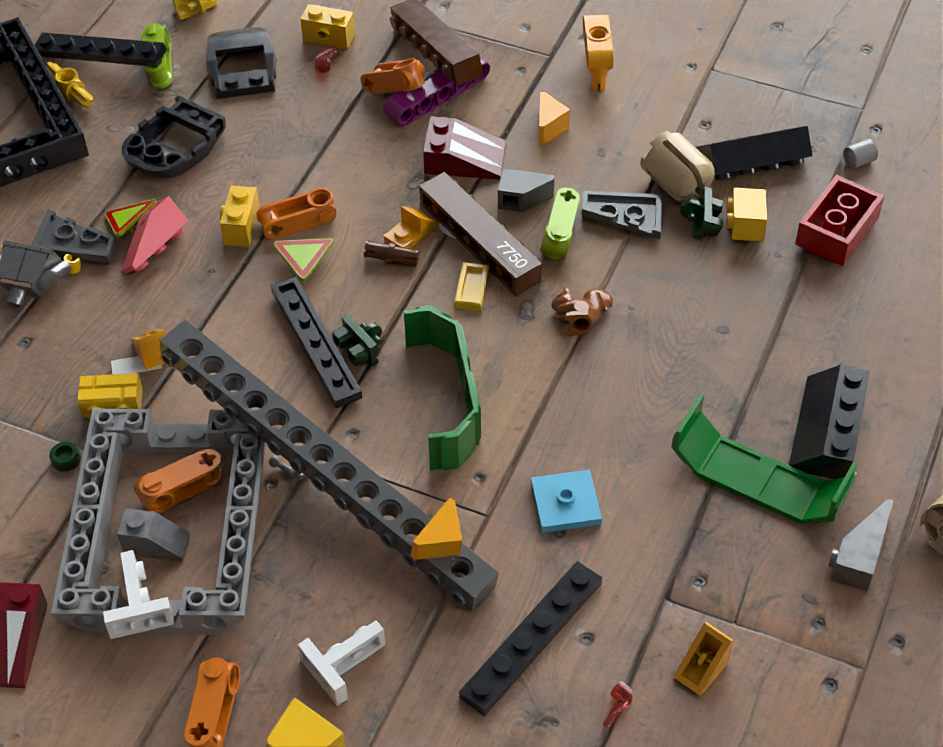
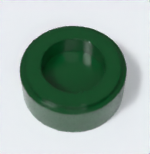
[49,442,81,471]

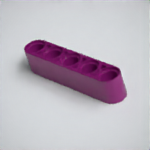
[383,57,491,126]

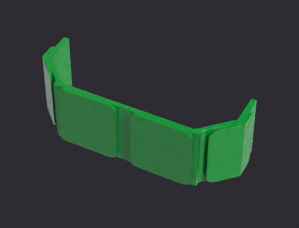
[403,305,481,470]
[671,394,858,525]

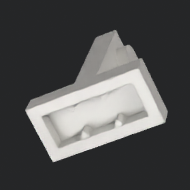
[103,550,174,639]
[297,620,385,706]

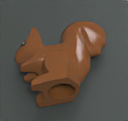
[551,288,613,335]

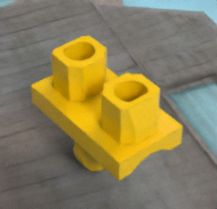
[172,0,218,20]

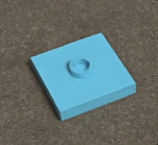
[531,470,602,533]

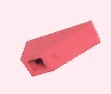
[121,196,189,274]

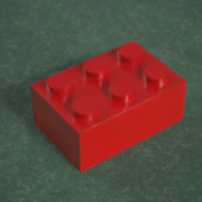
[795,175,884,266]

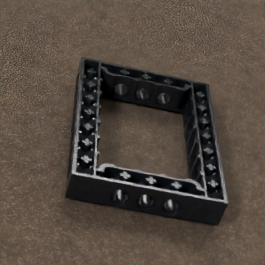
[0,17,89,187]

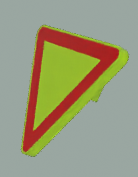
[105,199,157,237]
[274,238,333,281]

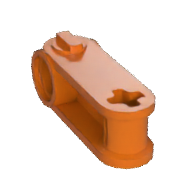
[360,58,426,94]
[256,188,337,239]
[134,449,223,514]
[184,657,240,747]

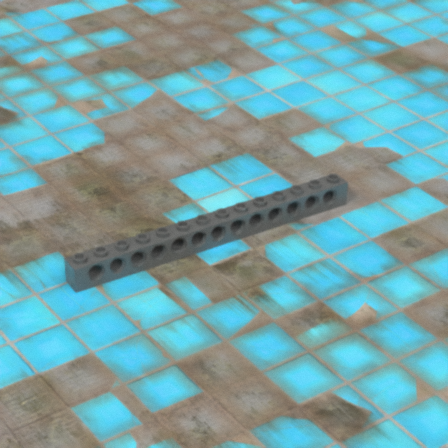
[159,319,499,612]

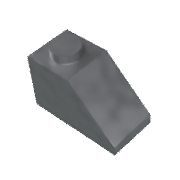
[117,508,190,562]

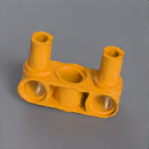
[583,15,614,91]

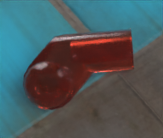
[315,46,339,73]

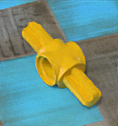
[46,62,94,108]

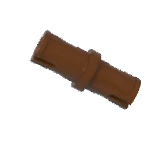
[363,240,420,266]

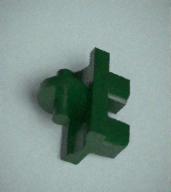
[680,187,723,239]
[332,314,382,366]

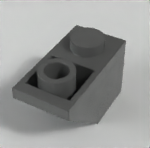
[498,169,555,212]

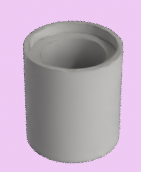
[843,139,878,169]

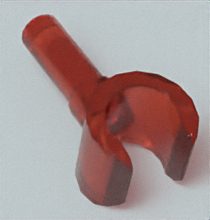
[602,681,633,728]

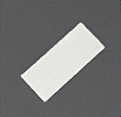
[111,356,162,374]

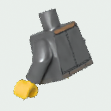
[0,240,81,308]

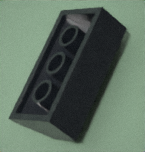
[696,126,813,180]
[789,364,870,479]

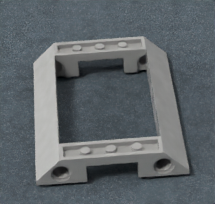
[51,409,266,635]

